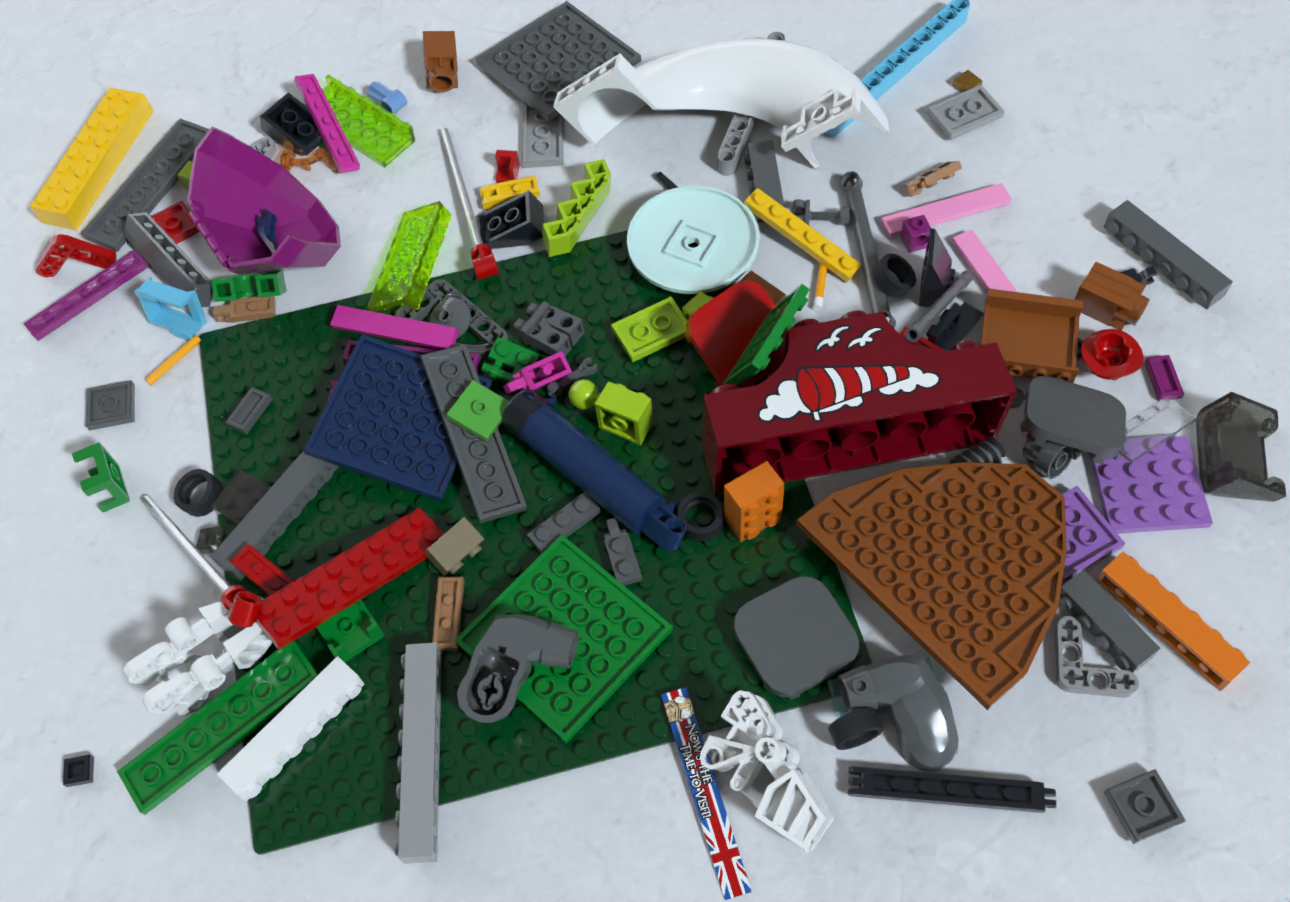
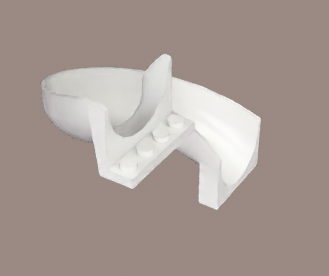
[553,38,889,169]

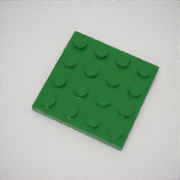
[723,284,810,386]

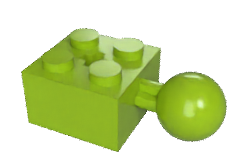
[569,379,653,446]

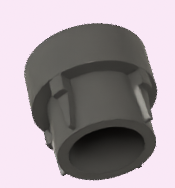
[1022,436,1075,479]

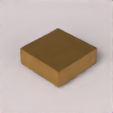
[952,70,982,92]

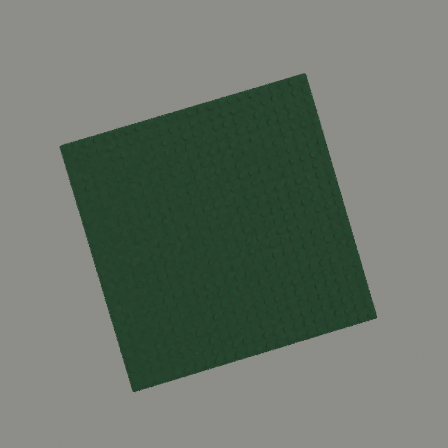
[199,230,872,855]

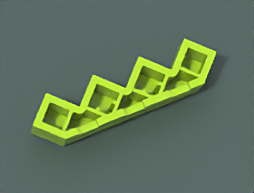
[543,159,611,257]

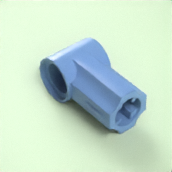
[367,81,408,116]

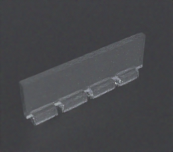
[1119,398,1197,463]

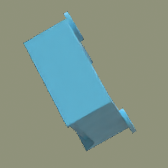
[134,277,207,341]

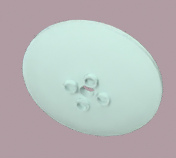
[627,186,760,294]

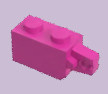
[503,351,572,395]

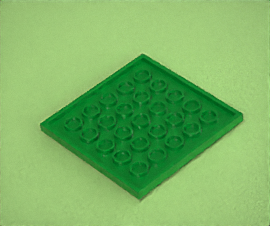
[454,534,673,744]

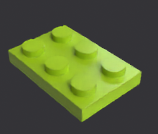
[611,297,687,362]

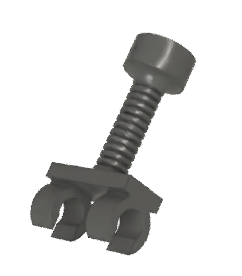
[793,199,849,225]

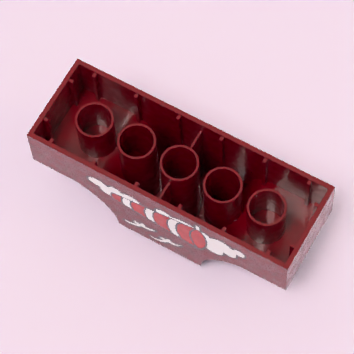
[701,310,1017,496]

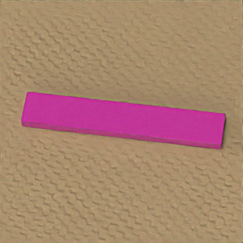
[294,74,360,173]
[330,305,459,350]

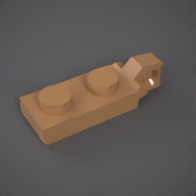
[903,161,962,197]
[213,296,276,323]

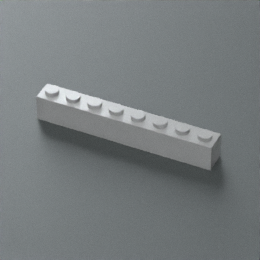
[394,642,442,864]

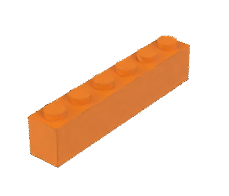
[1096,552,1251,691]

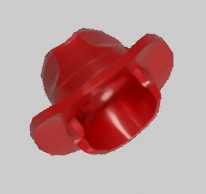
[1081,329,1144,381]

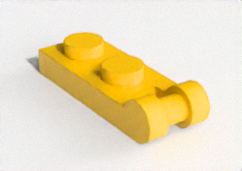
[479,175,540,210]

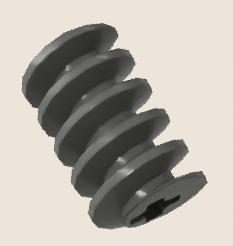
[950,436,1006,464]

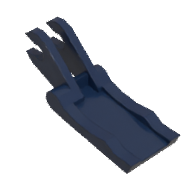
[256,209,279,253]

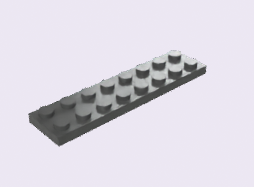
[81,118,210,252]
[421,344,527,523]

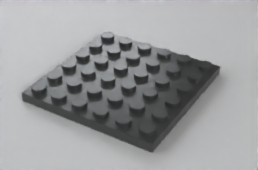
[475,1,641,122]

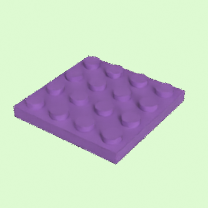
[1089,436,1213,534]

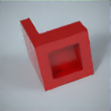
[495,150,520,183]

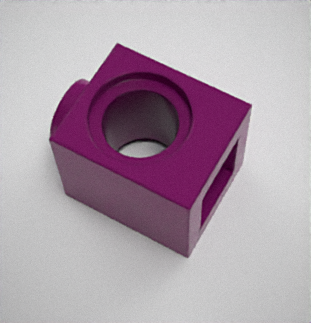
[900,215,931,253]

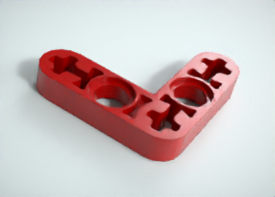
[36,234,117,278]

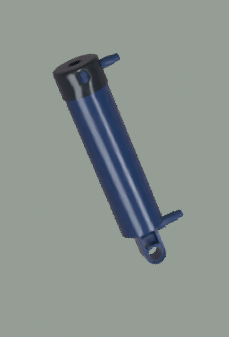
[501,389,687,551]

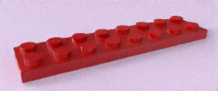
[255,508,444,650]

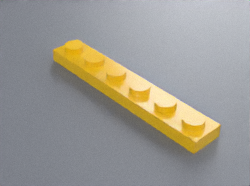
[744,188,862,283]

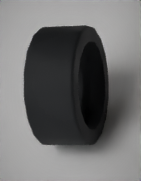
[872,253,916,298]
[173,469,223,517]
[677,492,724,541]
[828,707,884,750]

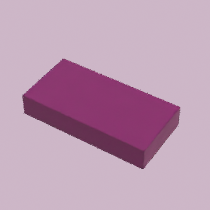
[1144,355,1184,402]

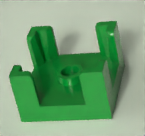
[72,442,130,513]
[316,599,385,663]

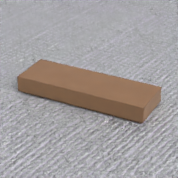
[432,577,464,651]

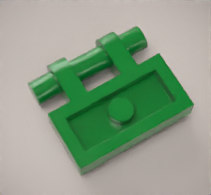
[481,337,540,383]

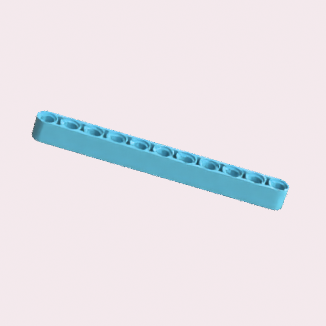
[824,0,970,137]

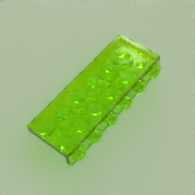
[304,75,416,168]
[367,201,452,312]

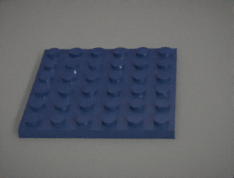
[304,334,492,502]

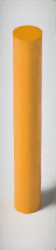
[145,335,201,386]

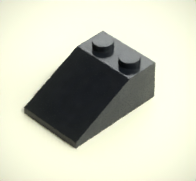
[260,92,324,156]
[476,190,544,249]
[919,228,955,309]

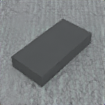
[225,387,272,435]

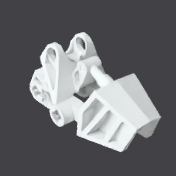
[123,597,272,715]
[700,690,834,853]

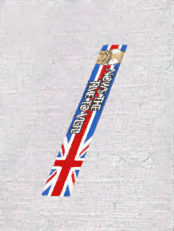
[661,687,751,900]

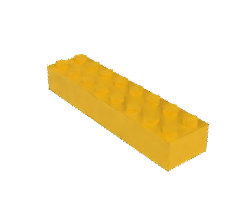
[30,87,154,231]

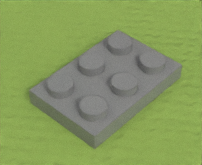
[927,85,1004,140]

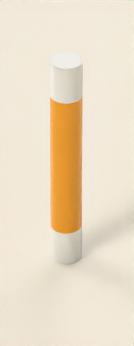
[813,262,827,311]

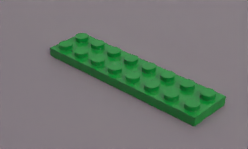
[117,640,319,815]

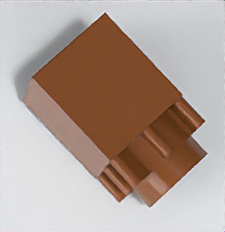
[423,31,458,92]
[1074,262,1150,331]

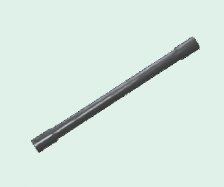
[905,271,973,342]

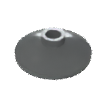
[430,298,471,339]

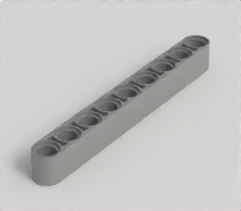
[717,32,785,176]

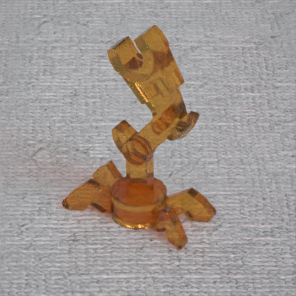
[280,140,339,173]

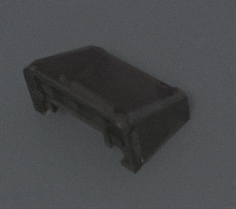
[1196,392,1286,502]

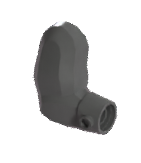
[457,614,579,723]
[838,655,959,771]

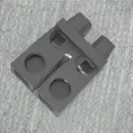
[514,301,585,356]

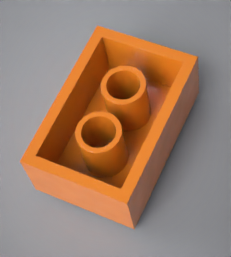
[724,461,784,542]

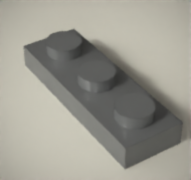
[527,492,601,554]

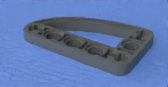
[396,279,509,358]

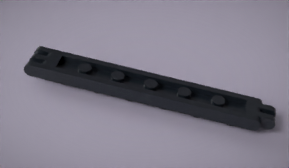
[848,766,1057,813]

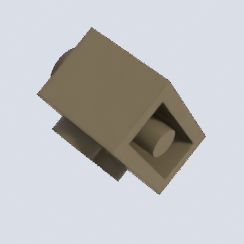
[424,517,484,576]

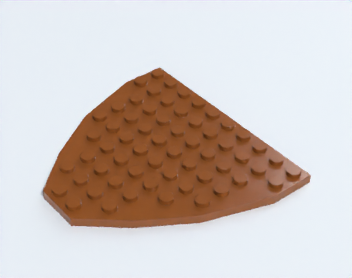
[796,462,1067,711]

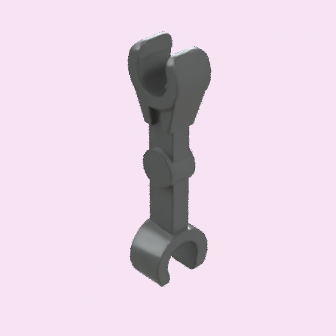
[547,357,598,398]

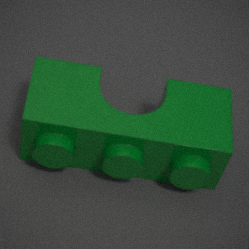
[211,271,287,302]

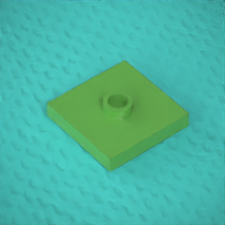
[446,380,509,442]

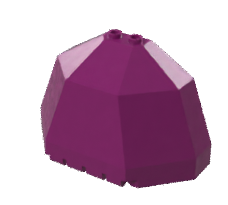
[187,126,341,275]

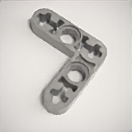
[1055,616,1139,698]

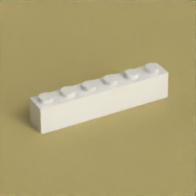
[217,656,365,802]

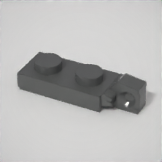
[604,518,643,586]

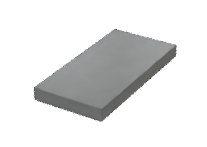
[522,102,564,168]

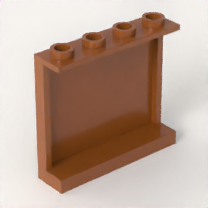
[980,288,1083,383]

